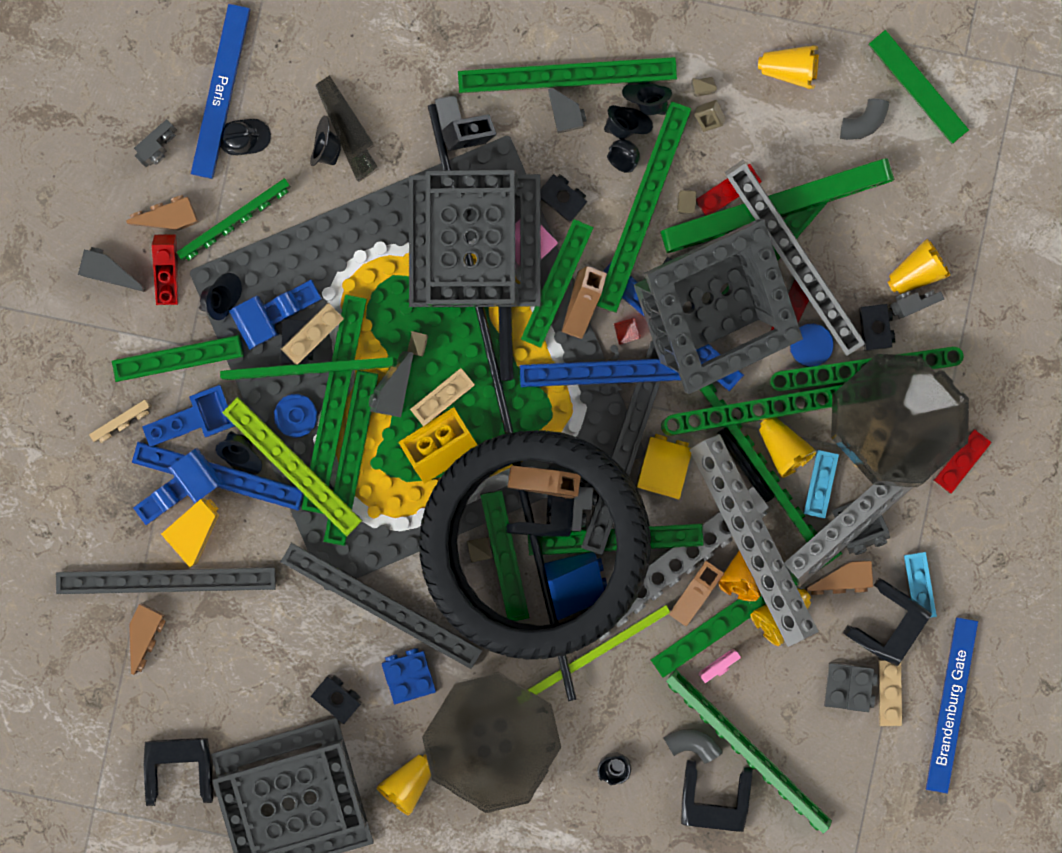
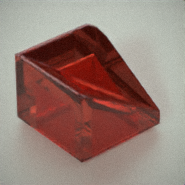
[613,318,641,345]

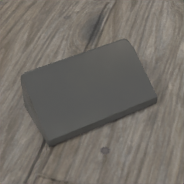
[435,96,461,143]

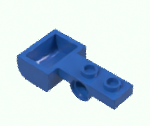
[229,280,322,350]
[142,385,235,447]
[133,448,223,525]

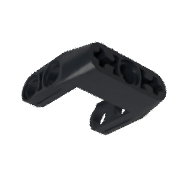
[506,467,574,537]
[843,578,932,667]
[143,738,213,806]
[681,760,753,832]

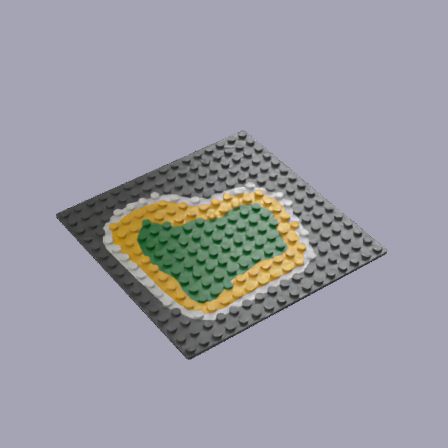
[190,136,645,590]

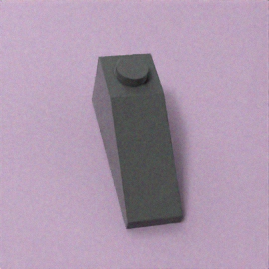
[78,247,145,292]
[369,351,413,417]

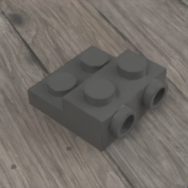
[134,119,177,167]
[889,290,944,319]
[572,482,597,531]
[832,502,890,555]
[824,663,878,712]

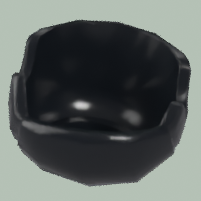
[607,139,640,173]
[597,752,632,786]

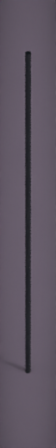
[428,104,577,702]

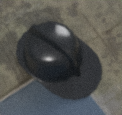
[622,82,672,115]
[604,105,653,139]
[310,115,341,166]
[220,119,271,156]
[199,273,242,321]
[215,431,262,475]

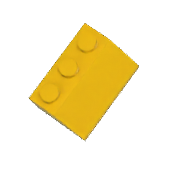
[399,407,477,484]

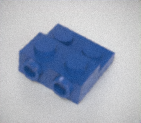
[381,648,436,705]

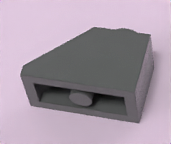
[548,88,587,134]

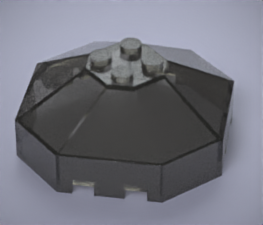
[831,354,969,487]
[422,671,561,813]

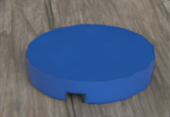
[790,323,834,367]
[274,394,317,437]

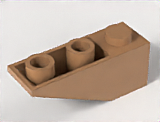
[126,195,199,231]
[562,266,607,339]
[507,466,581,499]
[805,560,873,595]
[669,561,724,627]
[129,603,166,675]

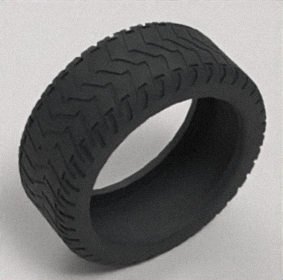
[419,430,651,660]

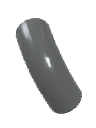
[840,98,890,140]
[663,729,723,764]

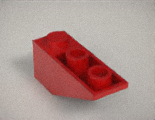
[152,234,178,305]

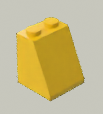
[636,434,691,499]
[161,499,219,567]

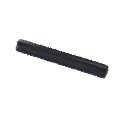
[498,307,513,381]
[717,427,774,503]

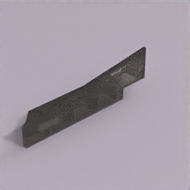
[316,75,379,182]

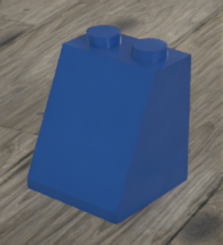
[544,552,607,620]

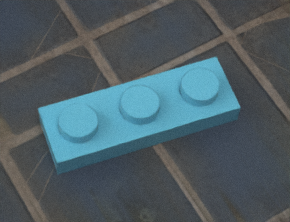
[803,450,839,518]
[904,552,937,618]

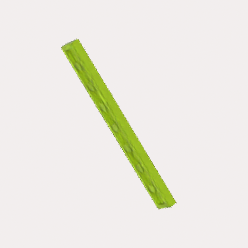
[222,397,362,536]
[517,604,670,703]

